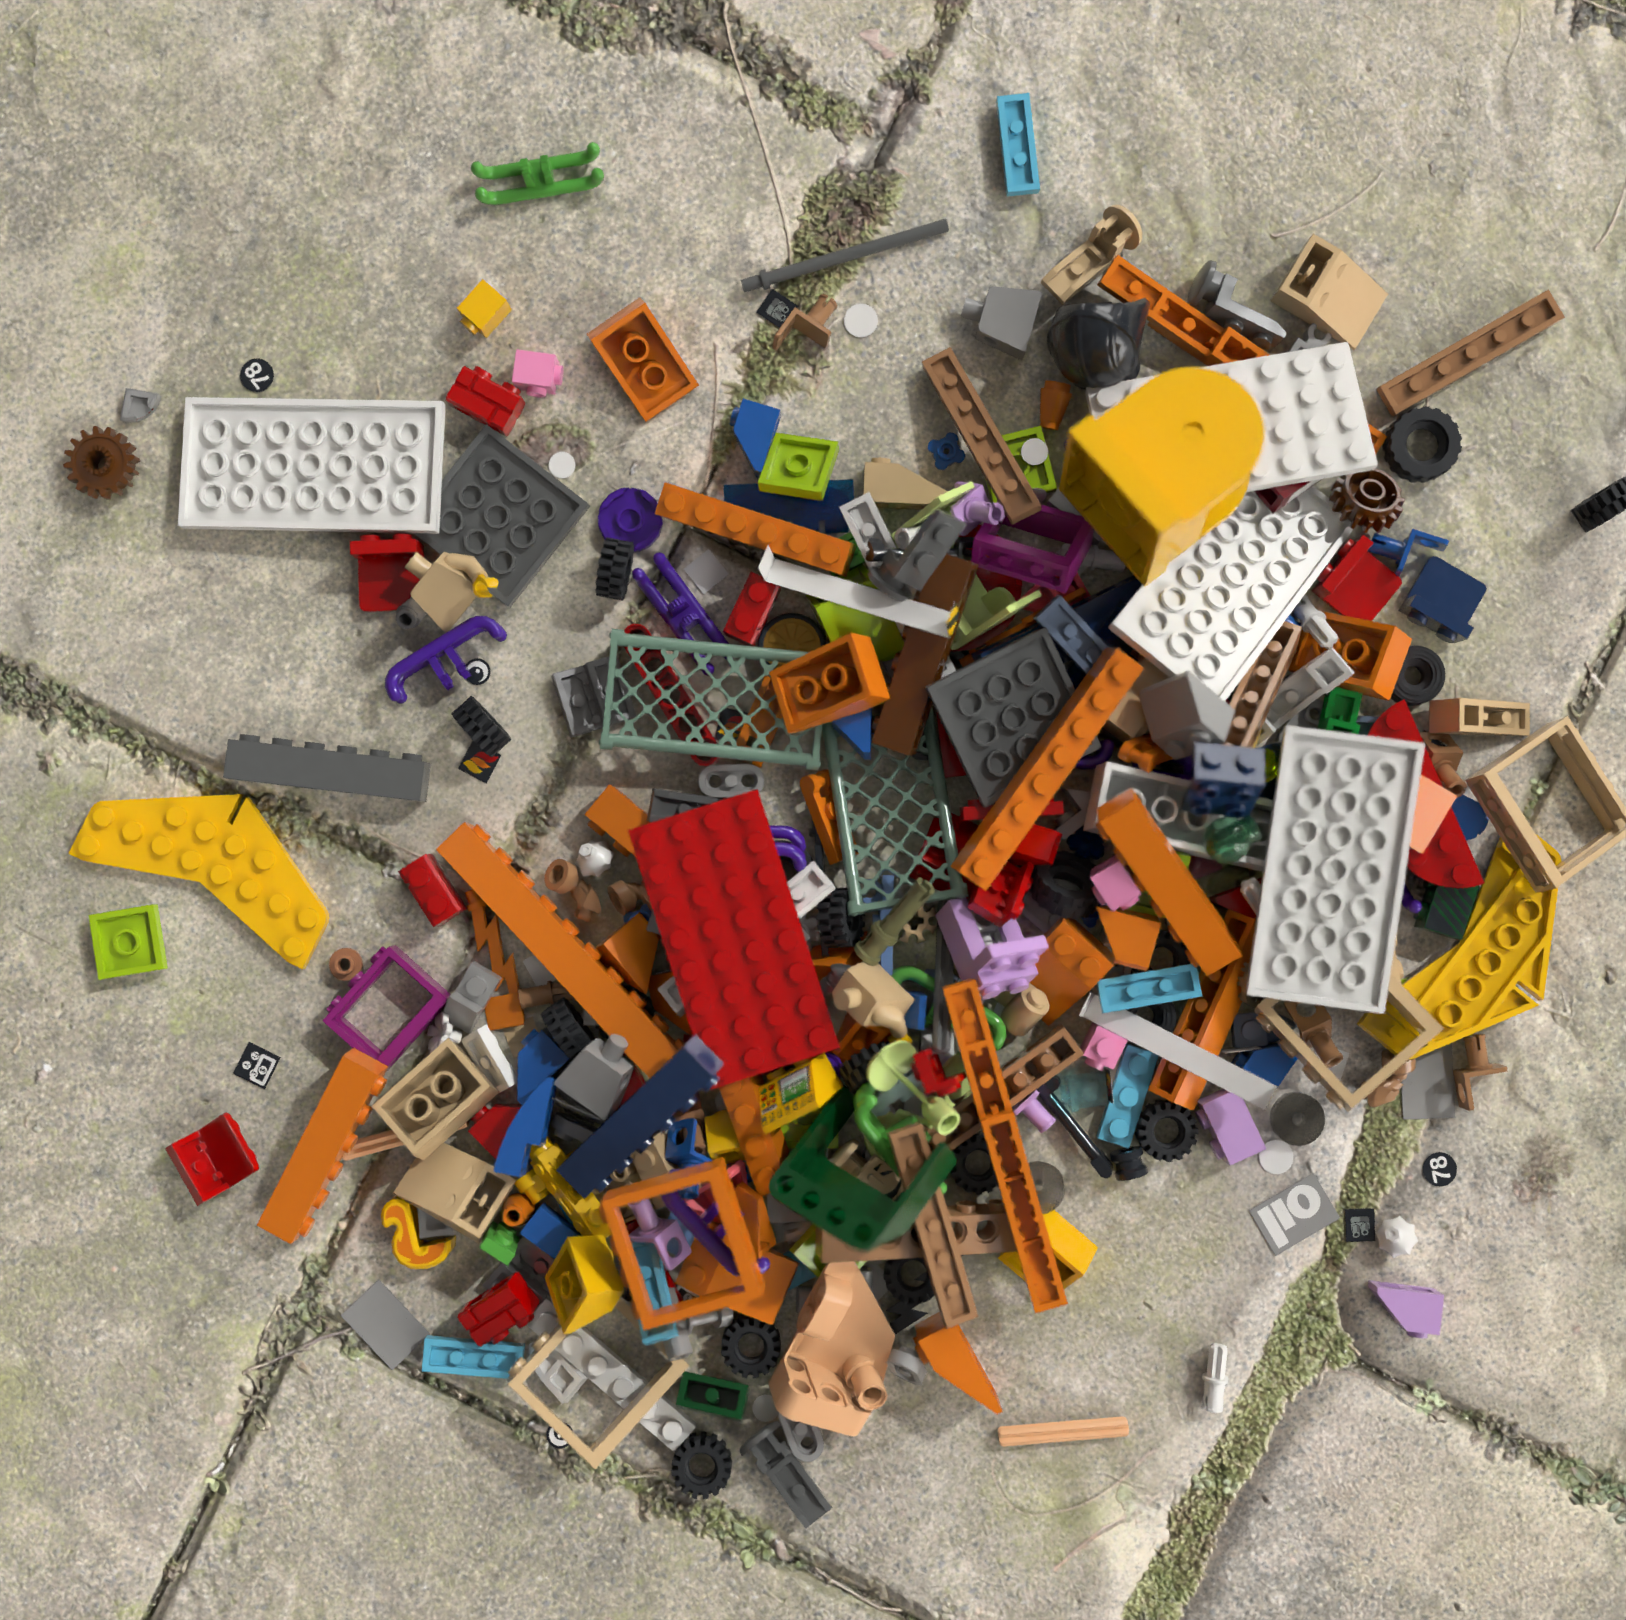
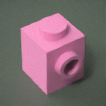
[512,349,564,398]
[1090,855,1141,911]
[1080,1022,1128,1071]

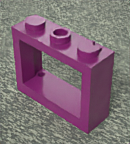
[971,500,1094,593]
[322,945,451,1071]

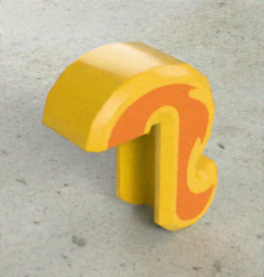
[381,1196,456,1269]

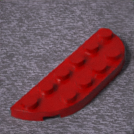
[1367,699,1484,888]

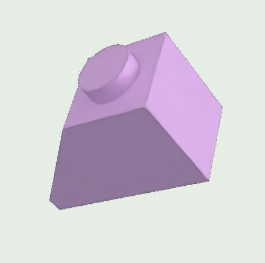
[1368,1280,1444,1339]

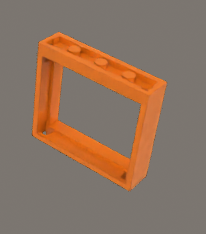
[599,1157,765,1330]

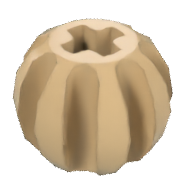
[899,903,937,944]

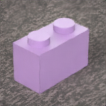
[1195,1089,1266,1166]

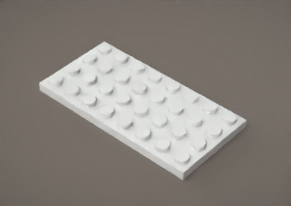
[1085,342,1378,492]
[178,397,446,534]
[1108,486,1353,701]
[1245,725,1425,1014]

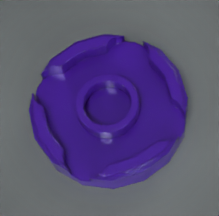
[598,487,663,553]

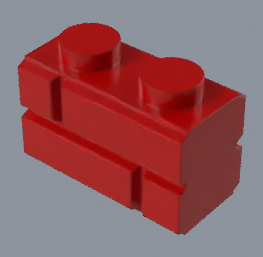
[446,366,525,437]
[723,572,781,647]
[398,854,467,927]
[458,1272,539,1346]

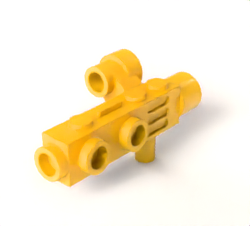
[514,1136,612,1239]

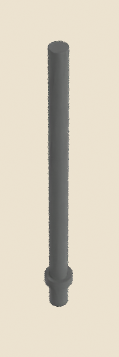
[741,219,949,293]

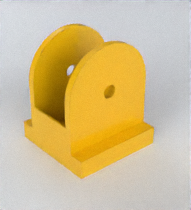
[1059,367,1265,587]

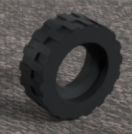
[1383,406,1462,483]
[1029,851,1100,919]

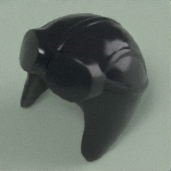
[1047,298,1150,390]

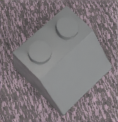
[1139,670,1235,761]

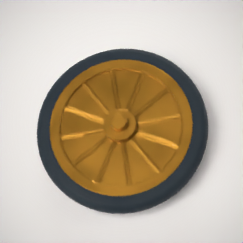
[757,613,826,670]

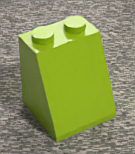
[804,564,904,661]

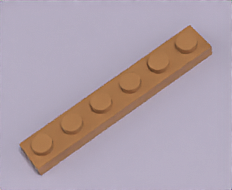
[1376,289,1565,417]
[922,347,1042,525]
[887,1122,978,1328]

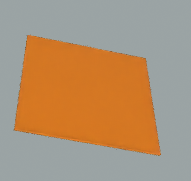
[485,993,524,1030]

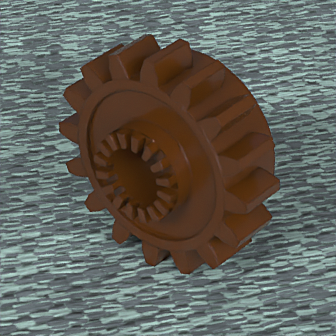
[63,426,140,500]
[1329,468,1405,533]

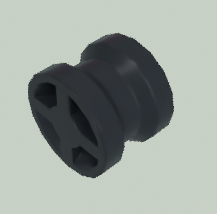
[1110,1146,1148,1181]

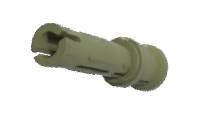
[854,878,935,966]

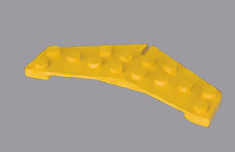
[68,794,329,969]
[1356,833,1562,1059]

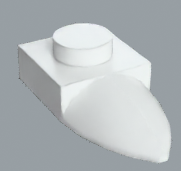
[529,1342,588,1404]

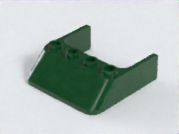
[769,1085,957,1253]

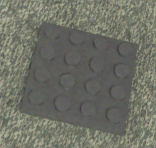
[414,424,590,608]
[925,627,1102,808]

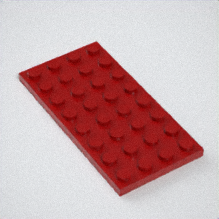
[627,789,840,1090]

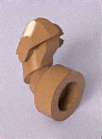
[544,859,601,922]
[607,880,653,915]
[1359,1049,1416,1107]

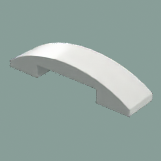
[1257,647,1354,746]

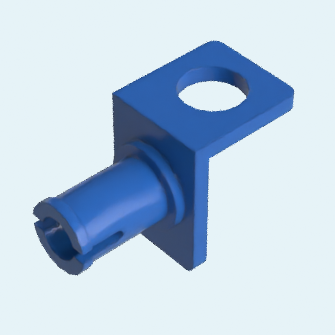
[1368,529,1449,576]
[665,1118,712,1199]

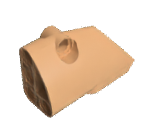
[769,1261,895,1436]

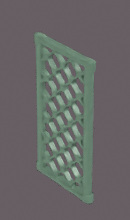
[598,628,822,771]
[822,702,969,916]

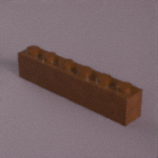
[871,554,979,756]

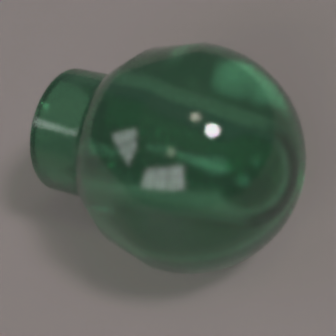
[1203,815,1262,864]

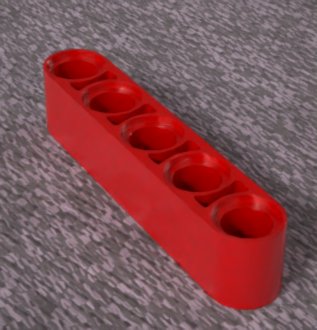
[624,624,719,767]

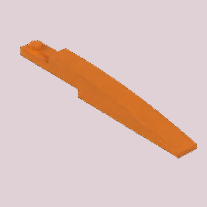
[1097,255,1387,455]
[942,978,1068,1313]

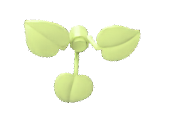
[864,1041,971,1161]

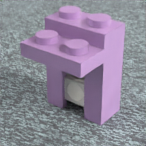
[935,897,1049,999]

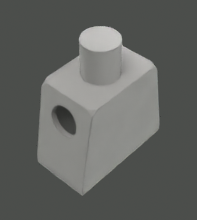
[961,286,1042,360]
[554,1034,635,1121]

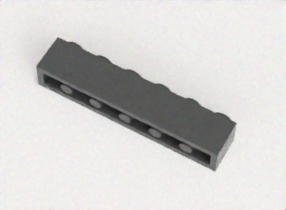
[223,734,431,802]

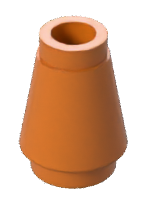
[1039,380,1072,431]
[502,1193,535,1227]

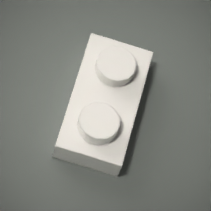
[461,1024,518,1093]

